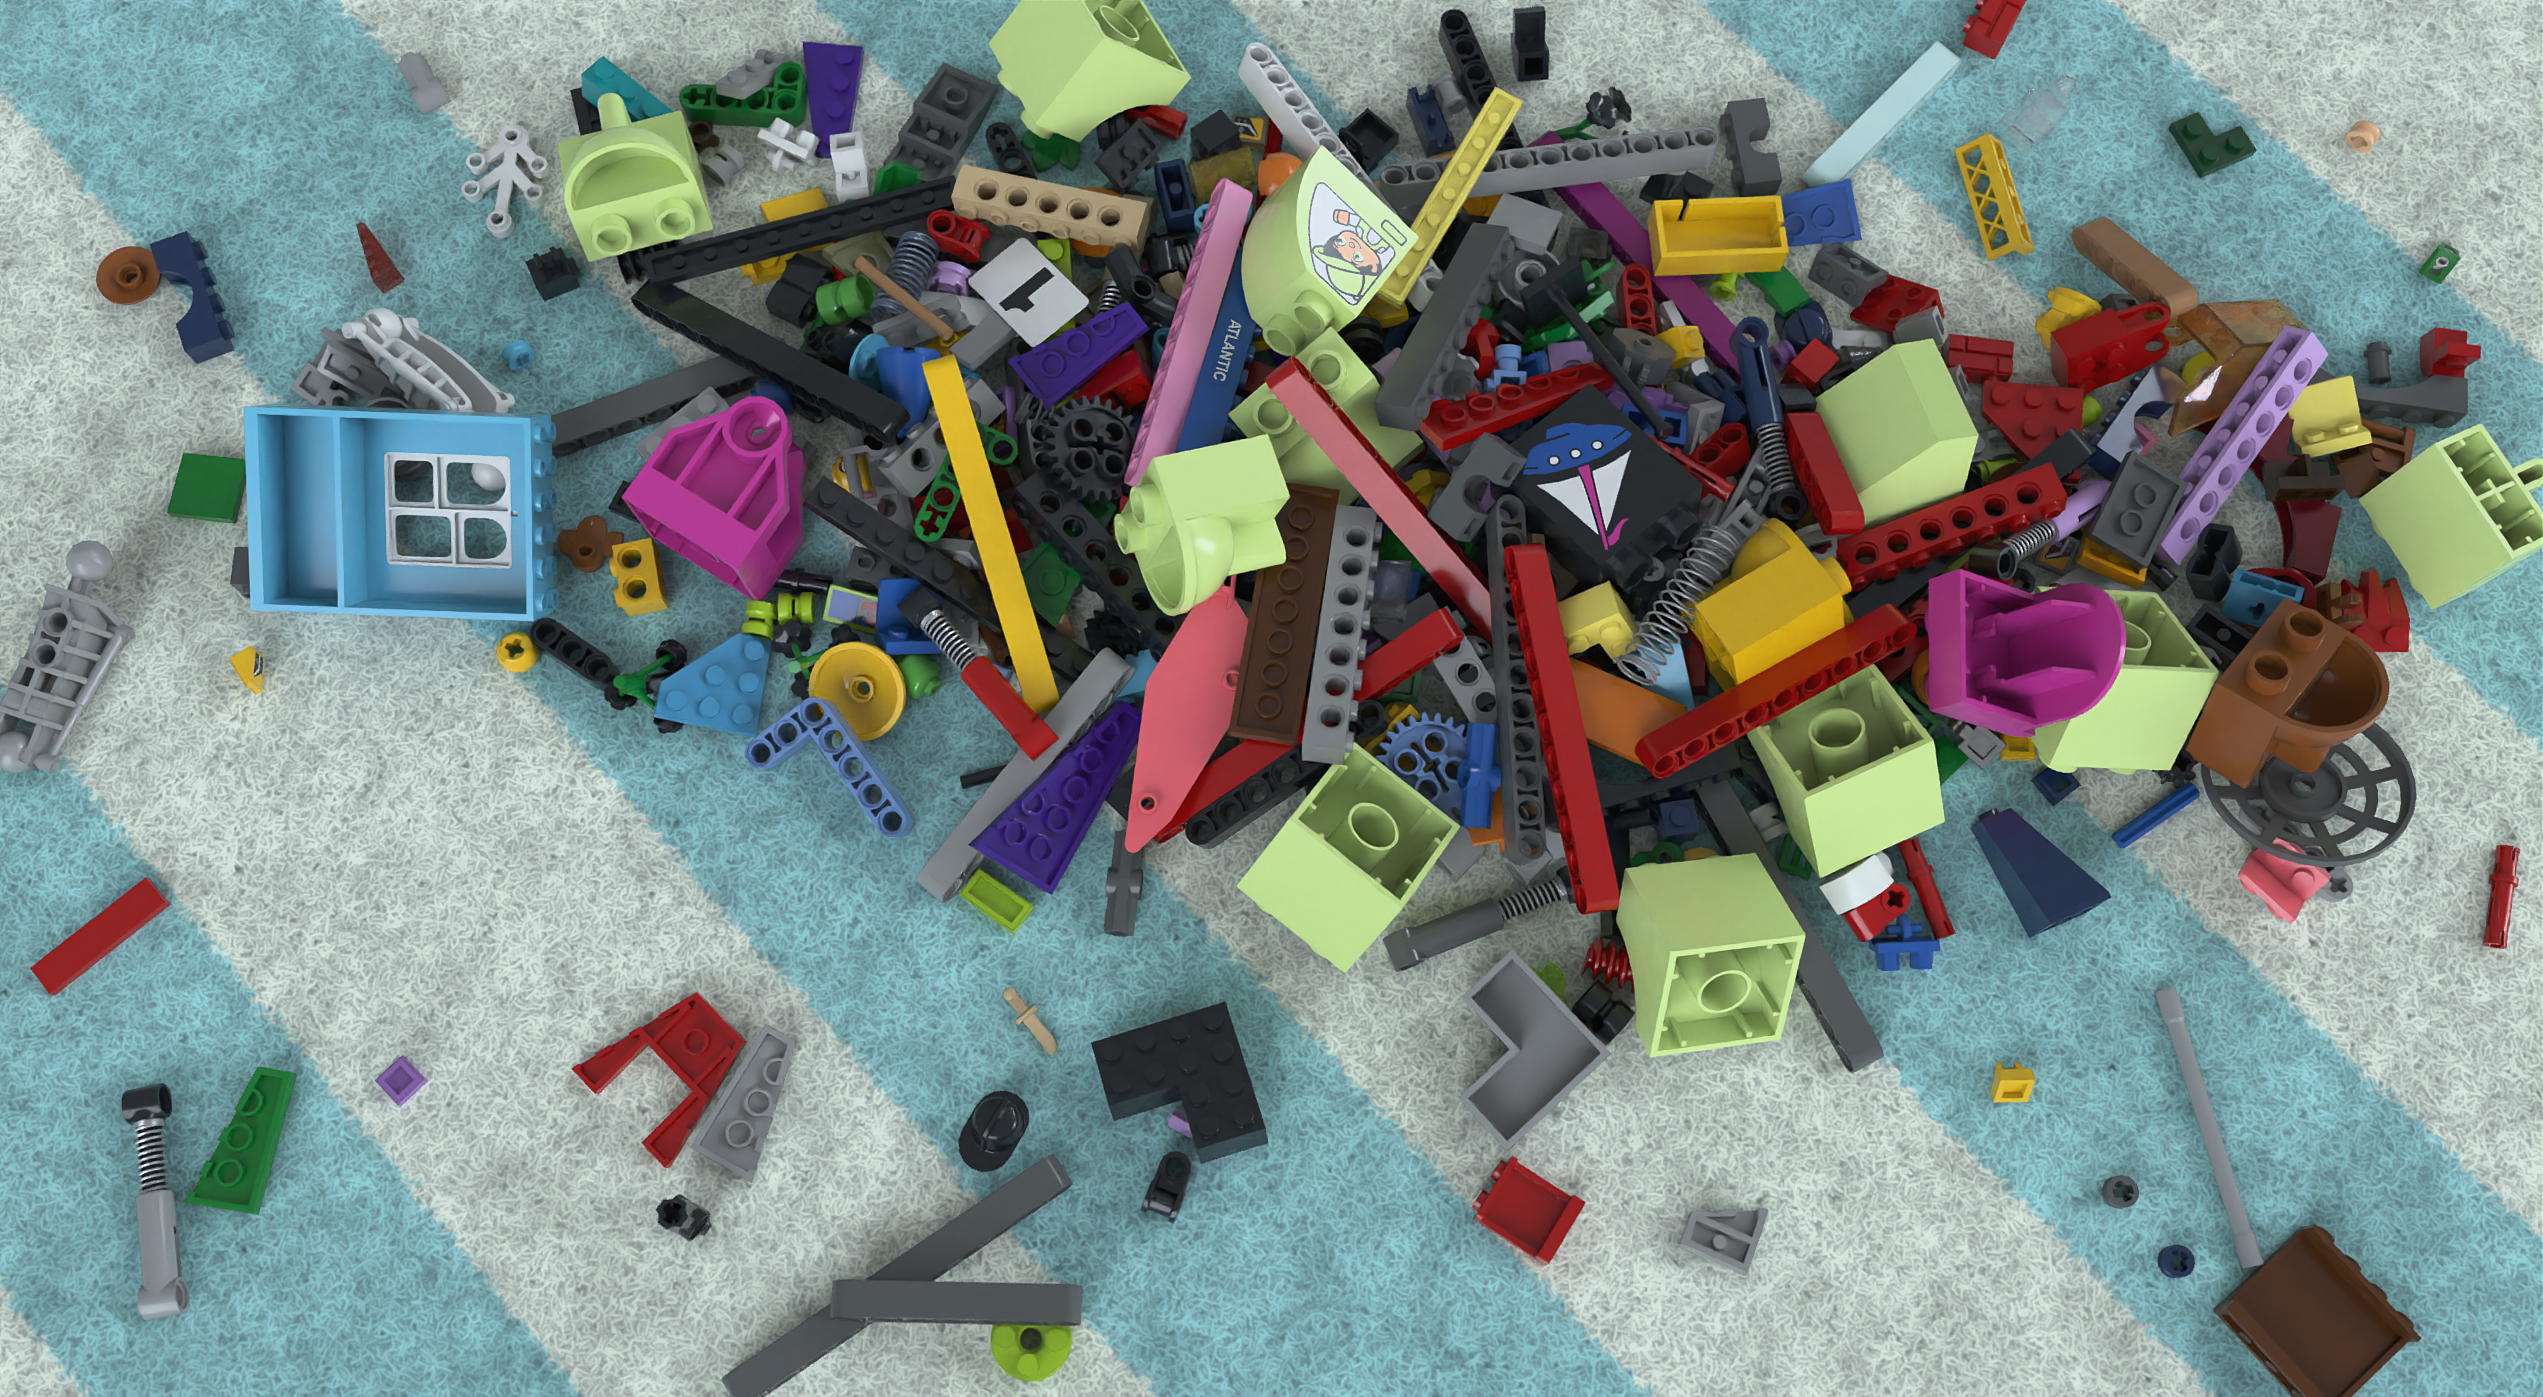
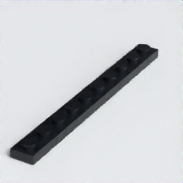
[644,175,956,289]
[803,475,1096,683]

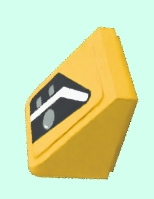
[229,646,263,695]

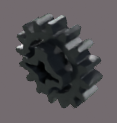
[1084,602,1158,660]

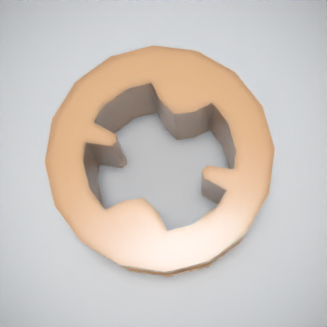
[2346,121,2380,152]

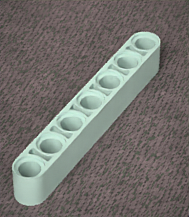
[1802,41,1962,187]

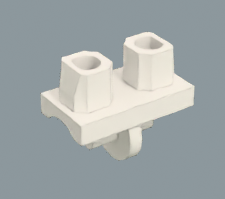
[757,117,820,175]

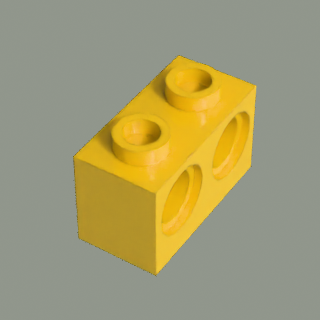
[609,538,669,617]

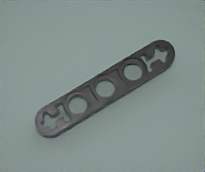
[985,122,1060,243]

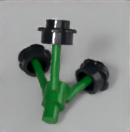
[604,639,687,734]

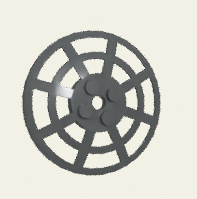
[2201,722,2417,867]

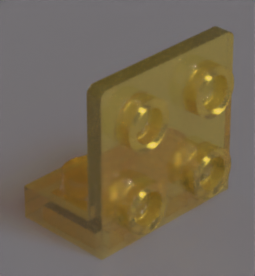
[1188,145,1258,204]

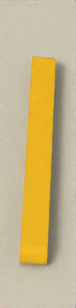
[921,354,1060,714]

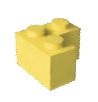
[1557,581,1642,659]

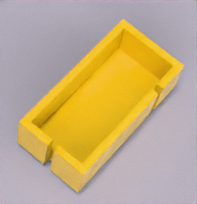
[1647,196,1789,276]

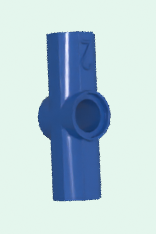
[1457,723,1502,829]

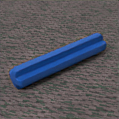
[2112,782,2200,848]

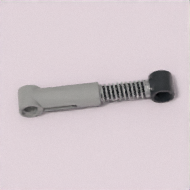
[121,1083,190,1321]

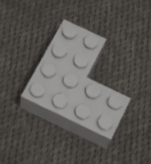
[1458,949,1611,1151]

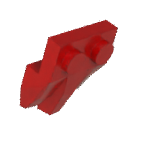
[2340,567,2410,652]

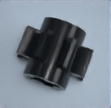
[2152,750,2199,788]

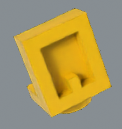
[740,256,787,286]

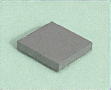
[1487,192,1563,256]

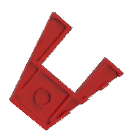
[572,992,747,1168]

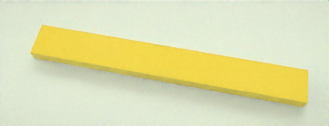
[1375,86,1523,309]

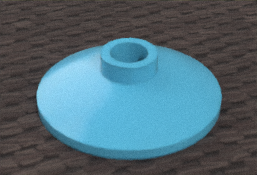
[849,333,890,392]

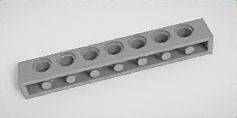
[1302,505,1383,765]
[1433,606,1565,861]

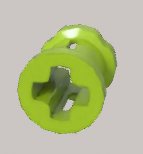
[1708,273,1745,301]

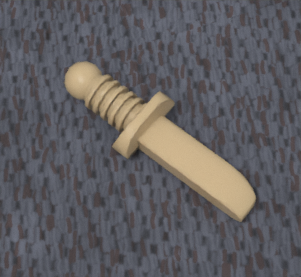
[1003,987,1058,1056]

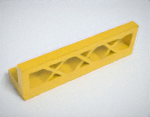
[1955,133,2035,261]

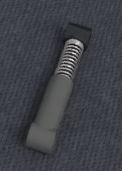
[1383,865,1575,972]

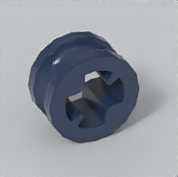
[2157,1245,2195,1278]

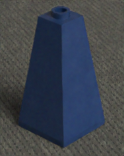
[1971,808,2112,938]

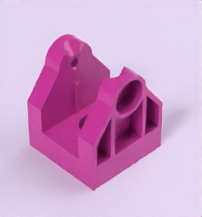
[622,396,807,601]

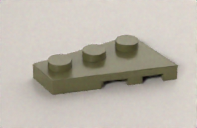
[821,230,918,317]

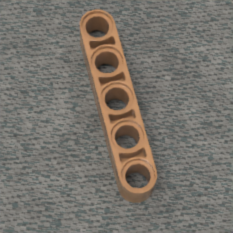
[2072,217,2199,319]

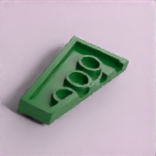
[184,1067,297,1215]

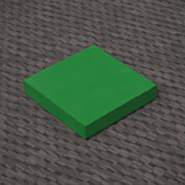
[167,453,246,524]

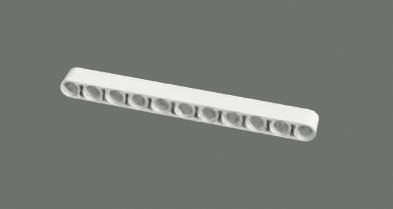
[1238,42,1444,313]

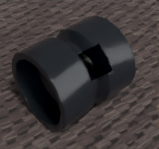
[1570,979,1635,1046]

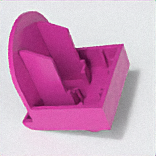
[1924,569,2126,737]

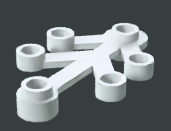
[461,125,550,238]

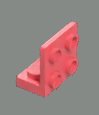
[2237,837,2332,924]

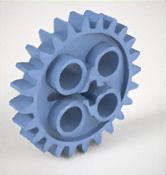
[1375,712,1467,818]

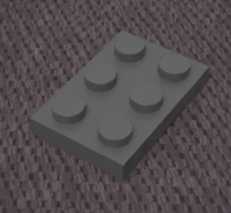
[2085,450,2188,570]

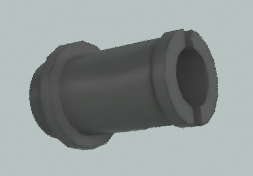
[2364,341,2392,384]

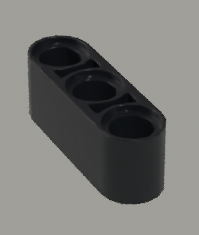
[530,618,620,691]

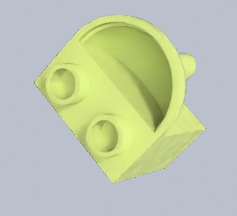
[557,93,714,262]
[2358,423,2543,610]
[1114,434,1290,616]

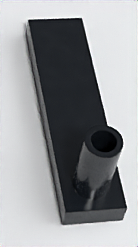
[1600,804,1659,942]

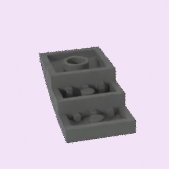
[883,62,998,184]

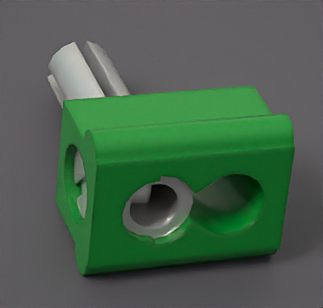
[2418,240,2461,284]

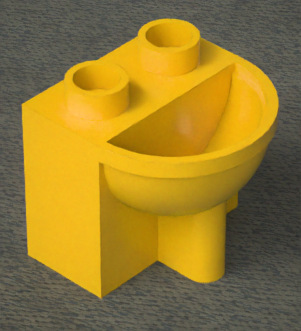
[1678,518,1854,692]

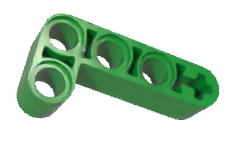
[679,61,808,128]
[914,421,1018,544]

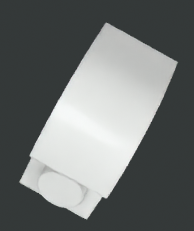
[830,131,871,202]
[1819,851,1895,915]

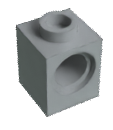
[1501,840,1553,890]

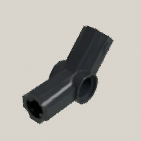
[1104,246,1179,328]

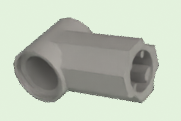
[397,52,451,115]

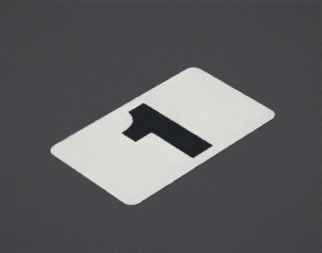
[969,238,1089,347]

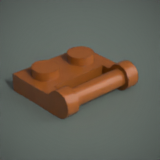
[2341,414,2416,478]

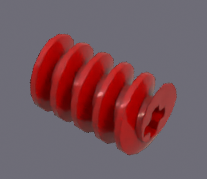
[1581,936,1635,994]

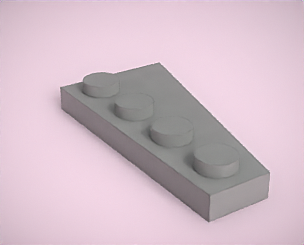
[690,1024,796,1183]

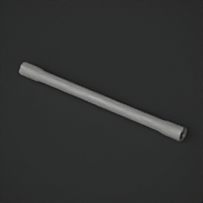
[2155,987,2264,1269]

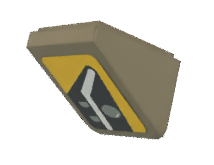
[1231,114,1270,152]

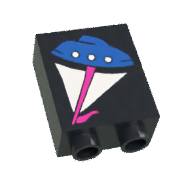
[1490,383,1703,590]

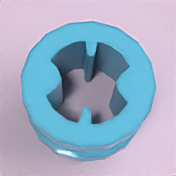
[501,340,535,371]

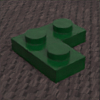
[2168,112,2257,178]

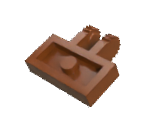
[2313,582,2364,629]

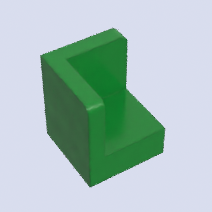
[873,160,923,196]

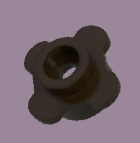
[688,121,720,154]

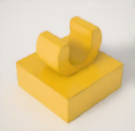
[1990,1062,2035,1103]

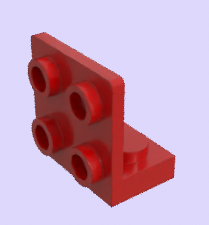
[1849,274,1945,345]

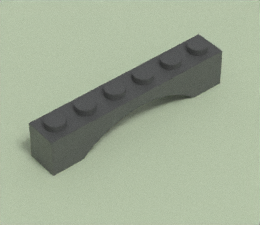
[2307,367,2468,428]

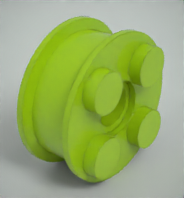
[991,1325,1072,1381]

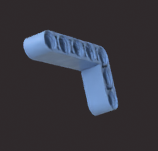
[745,697,915,837]

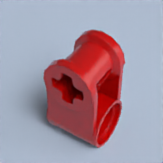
[927,209,991,263]
[1841,884,1911,942]

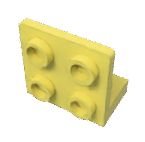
[2287,375,2372,458]

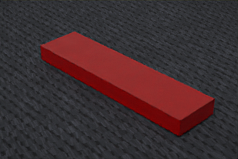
[30,877,170,995]

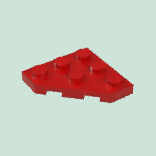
[1981,380,2084,484]

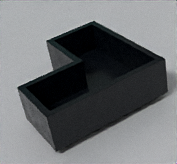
[1091,1001,1269,1164]

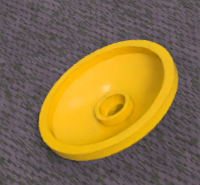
[809,641,906,741]

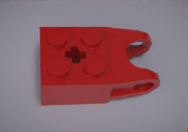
[2050,302,2170,395]

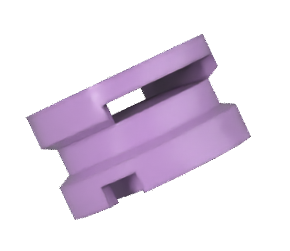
[926,261,974,297]

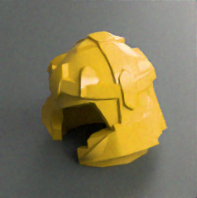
[2035,286,2102,351]

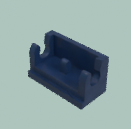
[1406,84,1456,158]

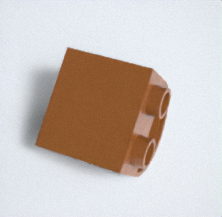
[2185,597,2389,789]

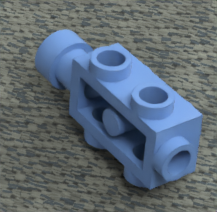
[1483,344,1533,445]

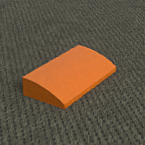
[1569,656,1688,767]

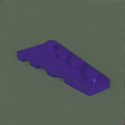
[802,41,864,159]
[1007,301,1150,412]

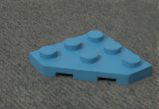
[653,633,772,737]

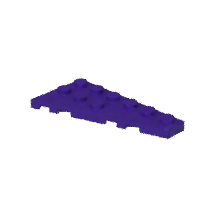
[968,700,1142,895]

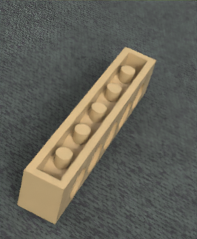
[951,164,1150,252]

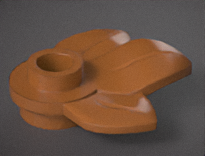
[558,515,624,573]

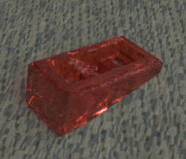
[356,222,405,294]

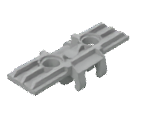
[838,422,916,536]

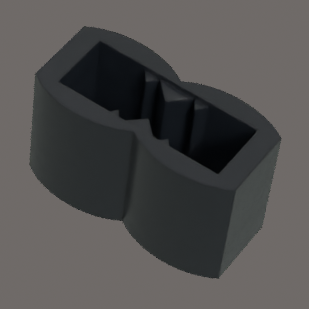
[765,252,834,329]
[2186,523,2243,602]

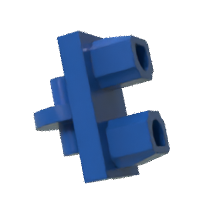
[1869,914,1940,971]

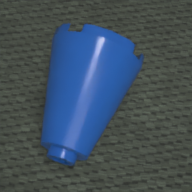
[875,346,941,439]

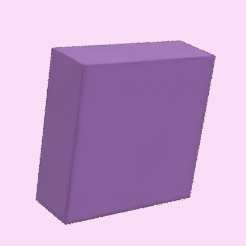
[375,1056,428,1106]

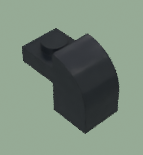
[1511,6,1549,82]

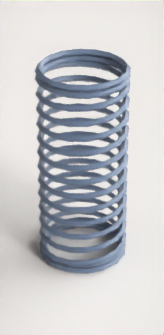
[869,231,940,323]

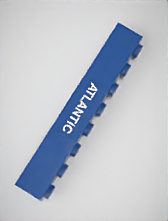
[1175,246,1262,453]

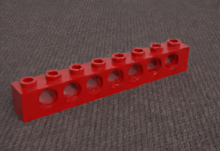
[1810,462,2067,592]

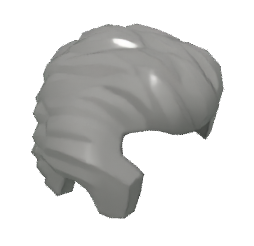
[1438,353,1483,403]

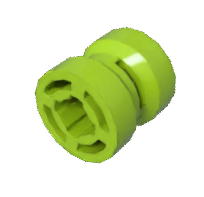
[778,592,815,625]
[741,600,778,641]

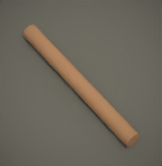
[854,256,953,340]

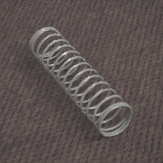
[1617,525,1740,685]

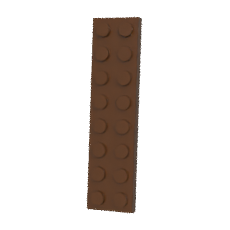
[1228,482,1340,746]

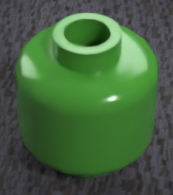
[895,654,943,699]

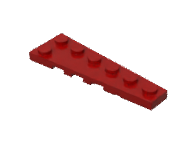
[1418,361,1613,452]

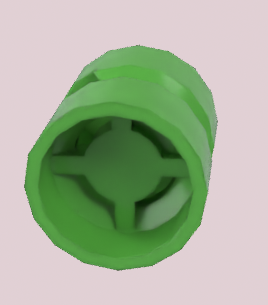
[816,274,876,326]

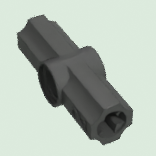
[1104,830,1144,937]

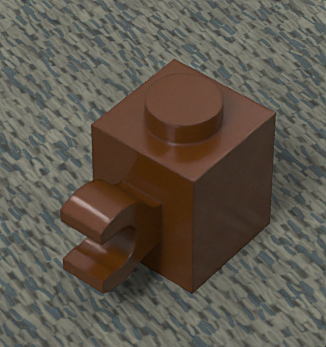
[2330,445,2382,499]

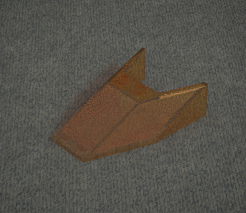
[2144,299,2318,437]

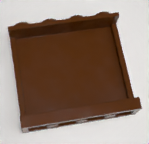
[2213,1224,2422,1397]

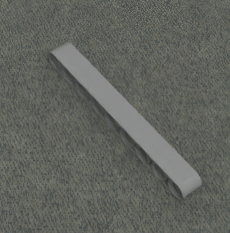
[916,647,1135,903]

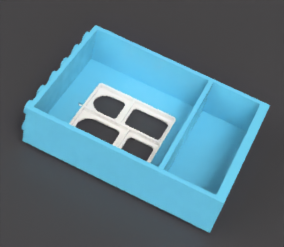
[244,404,558,621]

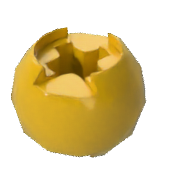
[496,631,540,673]

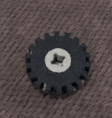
[1614,544,1690,622]

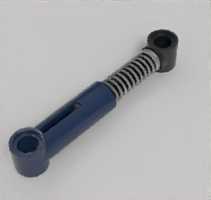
[1729,317,1808,528]

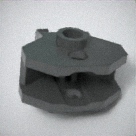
[1607,328,1676,390]

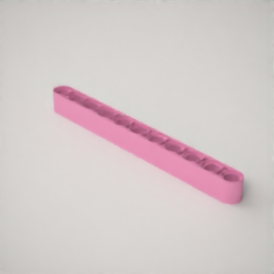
[1124,177,1253,487]

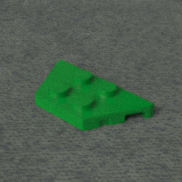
[1519,277,1615,354]

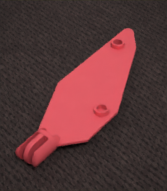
[1124,574,1249,853]

